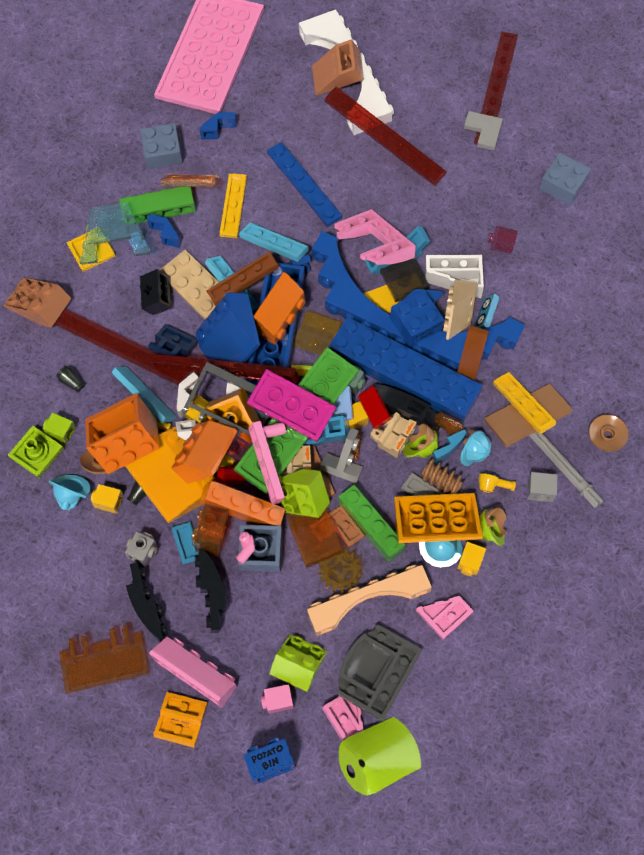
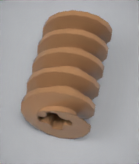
[420,458,465,494]

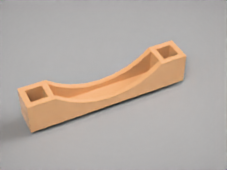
[307,565,432,636]

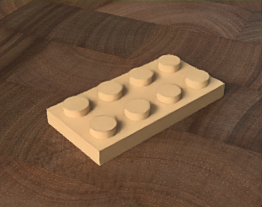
[160,250,219,320]

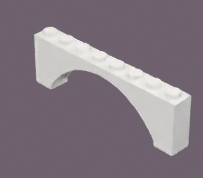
[299,10,394,135]

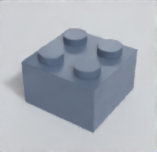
[140,123,182,169]
[539,153,591,206]
[238,525,282,572]

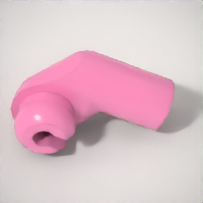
[235,532,255,564]

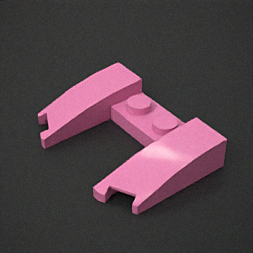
[334,209,416,265]

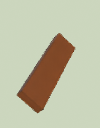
[206,251,279,306]
[457,325,489,381]

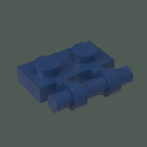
[148,324,197,365]

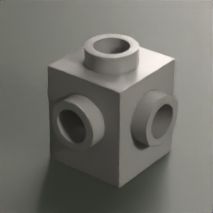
[125,532,158,567]

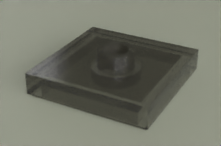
[380,258,429,302]

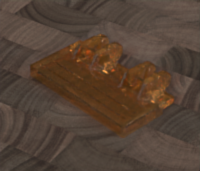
[59,625,149,694]

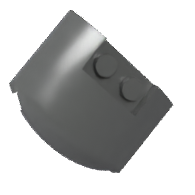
[338,625,423,721]

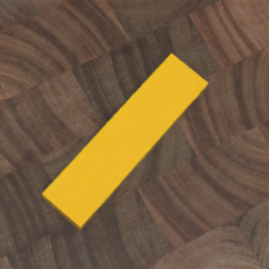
[219,173,247,238]
[493,372,556,434]

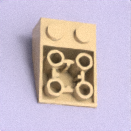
[443,280,477,340]

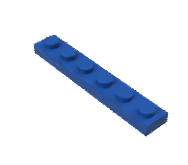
[267,142,342,227]

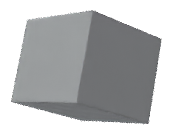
[527,472,558,502]

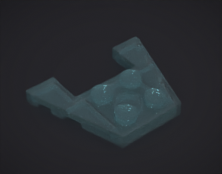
[79,202,151,265]

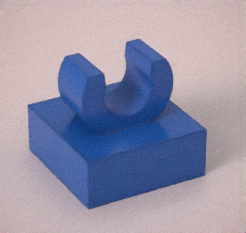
[289,254,311,272]

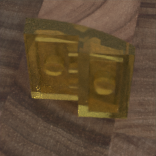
[293,311,342,355]

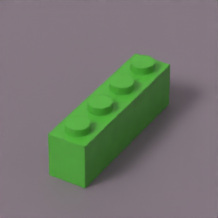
[119,185,196,226]
[338,485,405,563]

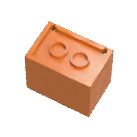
[85,393,160,474]

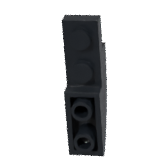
[374,384,445,433]
[195,549,227,633]
[126,562,168,642]

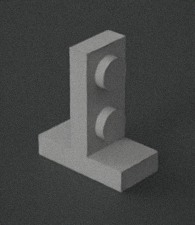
[319,428,363,483]

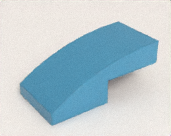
[432,429,466,465]

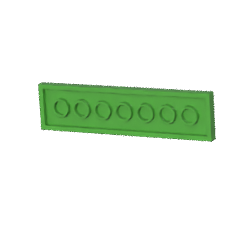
[234,347,359,494]

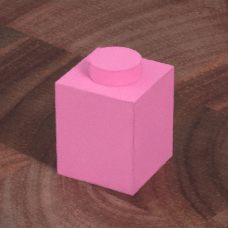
[261,684,294,714]

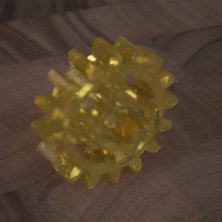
[318,548,362,593]

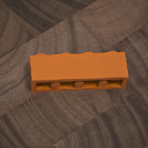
[199,480,285,526]

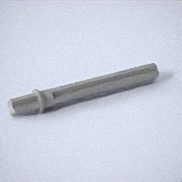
[529,431,604,508]

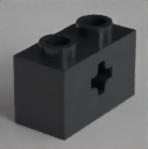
[140,269,171,315]

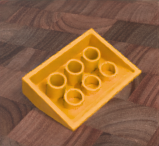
[125,427,216,523]
[394,493,483,543]

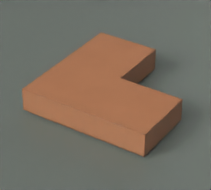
[309,505,365,548]

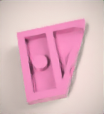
[416,596,473,640]
[322,696,363,741]

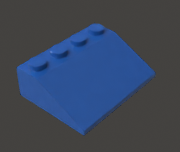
[196,292,260,382]

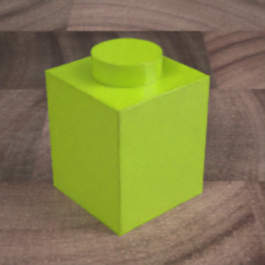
[43,413,76,444]

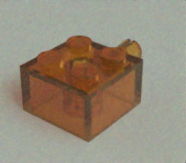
[192,504,229,558]

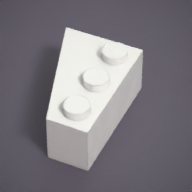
[425,255,484,298]

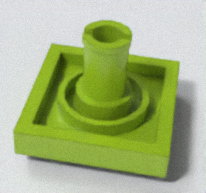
[8,426,64,479]

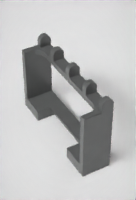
[182,362,269,446]

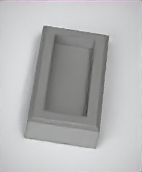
[401,472,444,496]

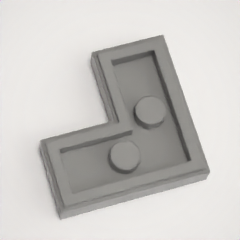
[464,111,503,151]

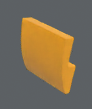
[153,692,207,748]

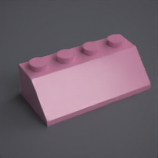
[149,637,237,708]

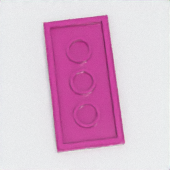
[247,369,336,442]

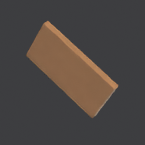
[484,383,572,448]

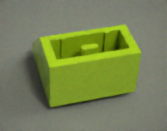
[279,469,330,518]
[269,634,328,692]

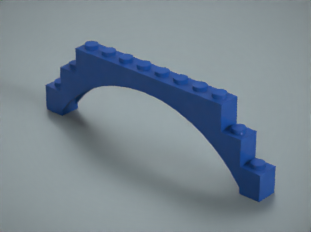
[312,231,525,371]

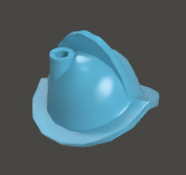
[48,475,90,510]
[419,540,463,567]

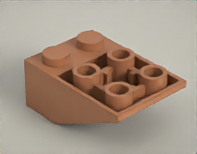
[312,39,364,95]
[3,277,71,328]

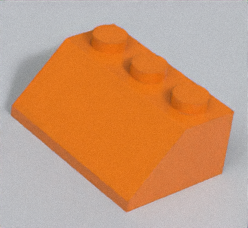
[253,272,306,345]
[171,420,238,484]

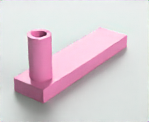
[248,421,286,505]

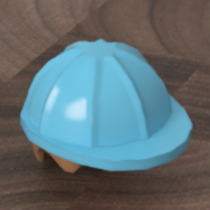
[460,430,491,466]

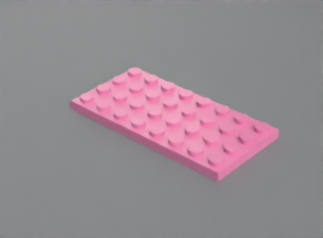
[154,0,264,114]

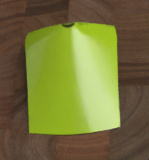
[339,717,421,796]

